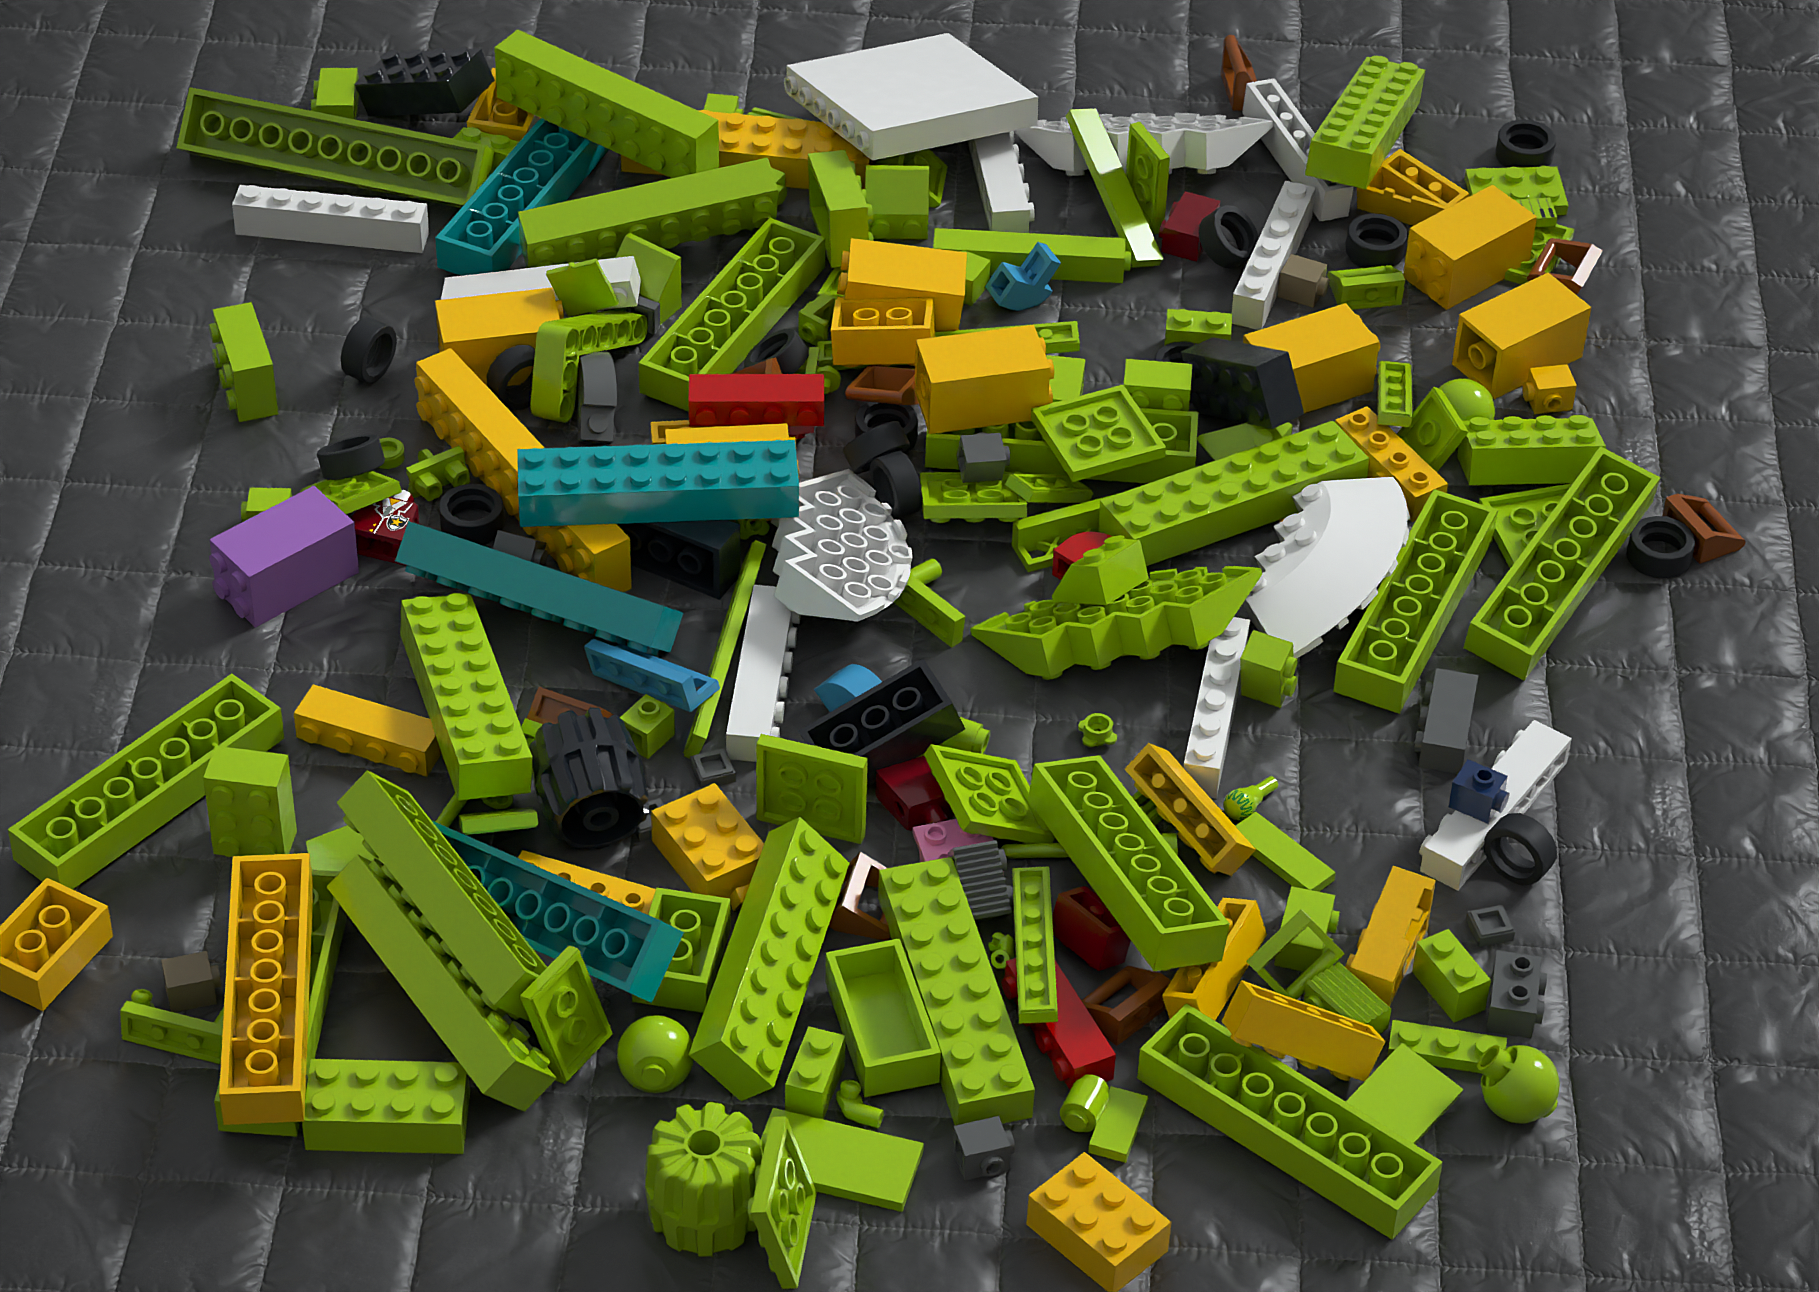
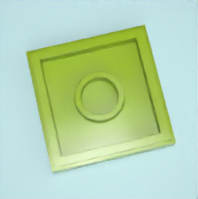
[1397,387,1469,472]

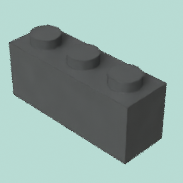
[1414,668,1478,774]

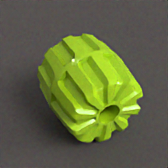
[645,1102,762,1257]

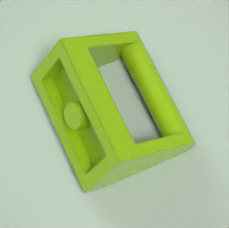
[1328,265,1405,310]
[1246,909,1345,1000]

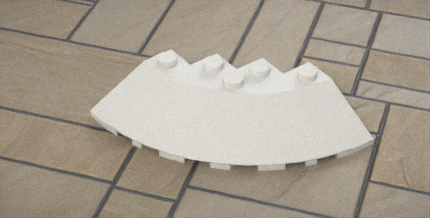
[1014,113,1273,176]
[771,469,912,621]
[1243,477,1410,658]

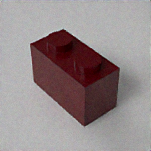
[1158,191,1220,262]
[1052,886,1131,971]

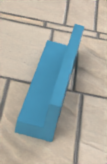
[584,639,720,712]

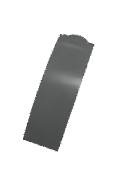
[577,352,617,444]

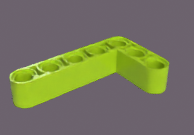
[531,309,648,423]

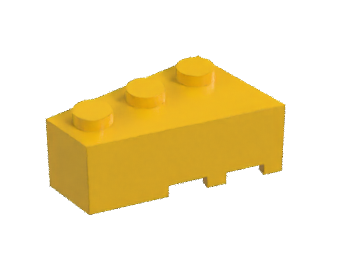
[1357,149,1469,226]
[1345,866,1436,1007]

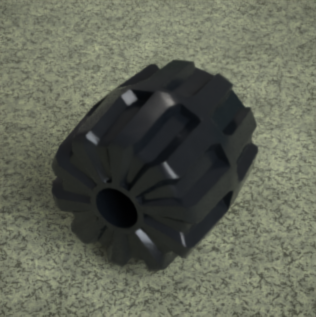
[529,707,650,849]

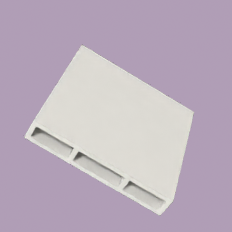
[784,33,1038,161]

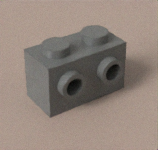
[1486,950,1547,1038]

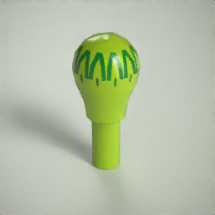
[1223,776,1278,821]

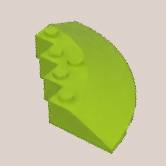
[970,566,1262,680]

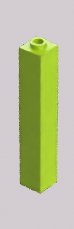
[933,228,1131,283]

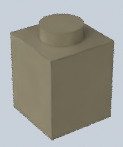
[1277,254,1330,307]
[161,951,222,1012]

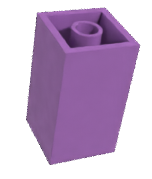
[209,486,359,628]

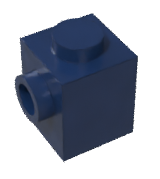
[1448,760,1510,824]

